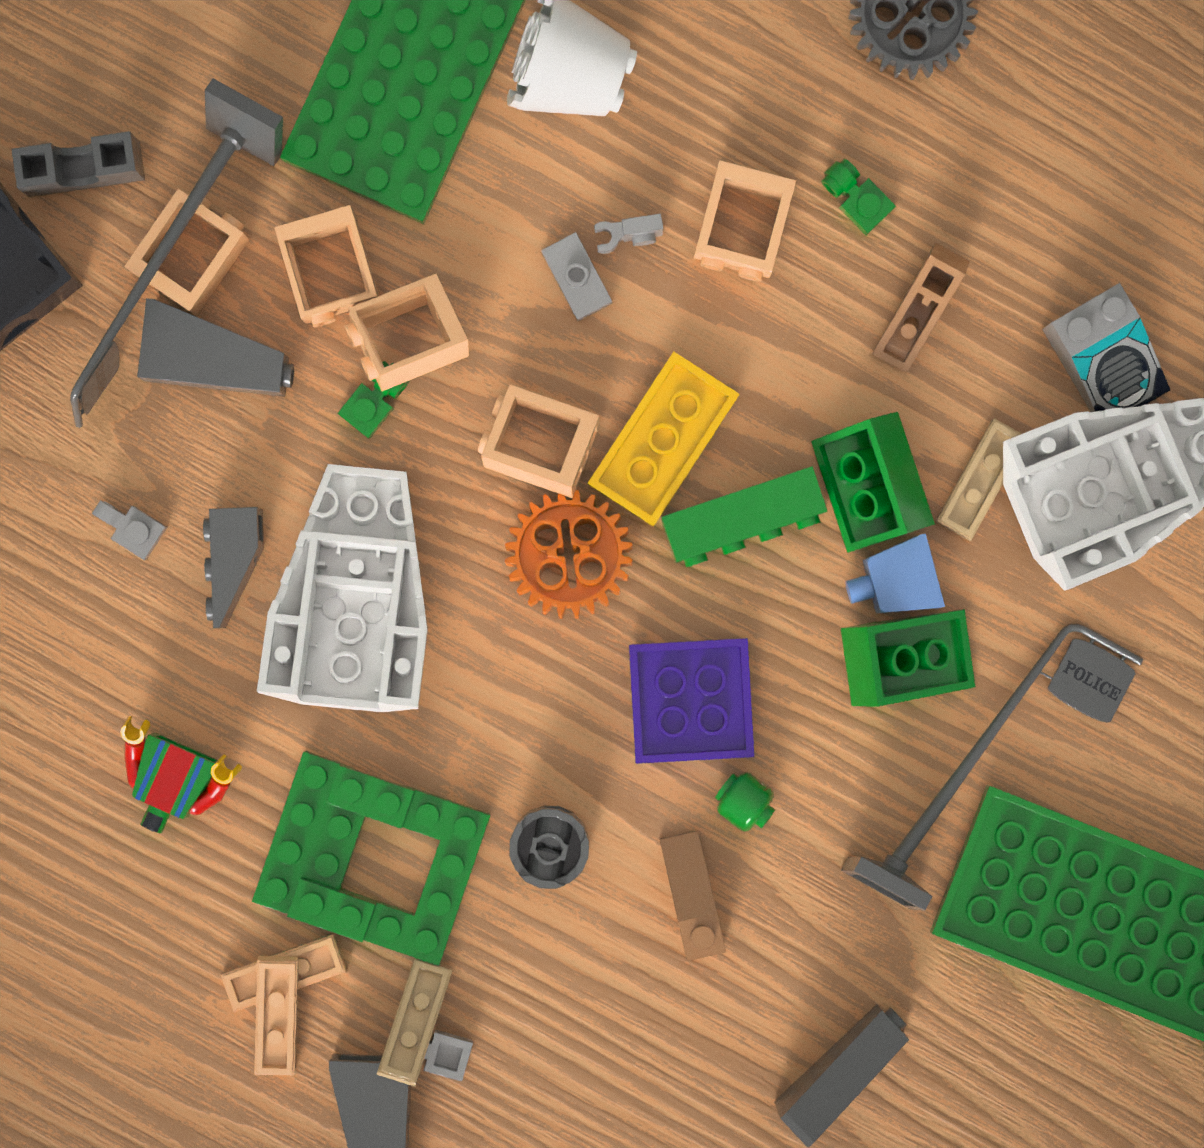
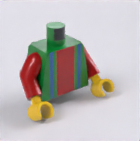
[121,716,242,833]

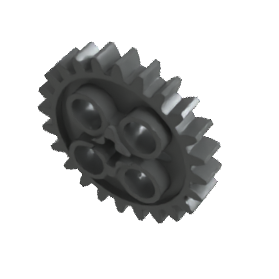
[848,0,978,80]

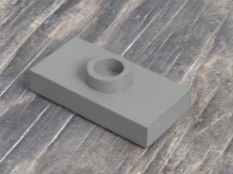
[541,232,612,321]

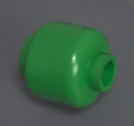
[715,772,775,832]

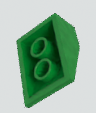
[841,609,976,707]

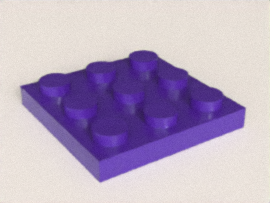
[629,638,754,764]

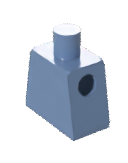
[845,533,945,613]

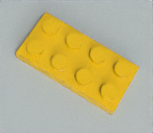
[587,351,740,527]

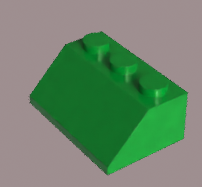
[811,412,935,553]

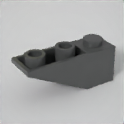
[203,507,264,629]

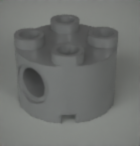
[509,806,589,889]

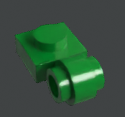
[821,159,896,235]
[337,361,409,439]

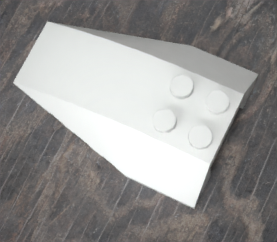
[1003,398,1204,591]
[257,464,428,712]

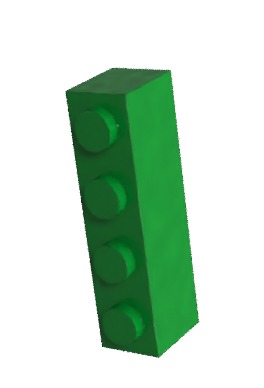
[661,466,828,568]

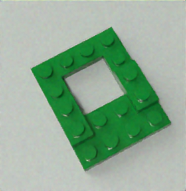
[252,751,491,966]

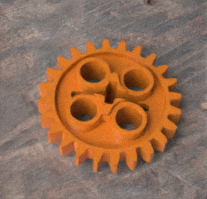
[505,490,633,619]

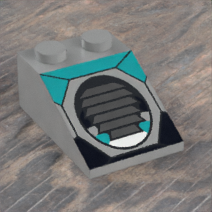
[1042,283,1170,412]

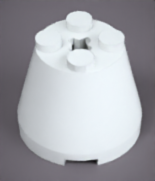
[507,0,637,116]

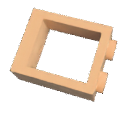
[694,160,796,281]
[124,188,249,317]
[274,205,379,327]
[345,274,469,391]
[478,385,600,498]

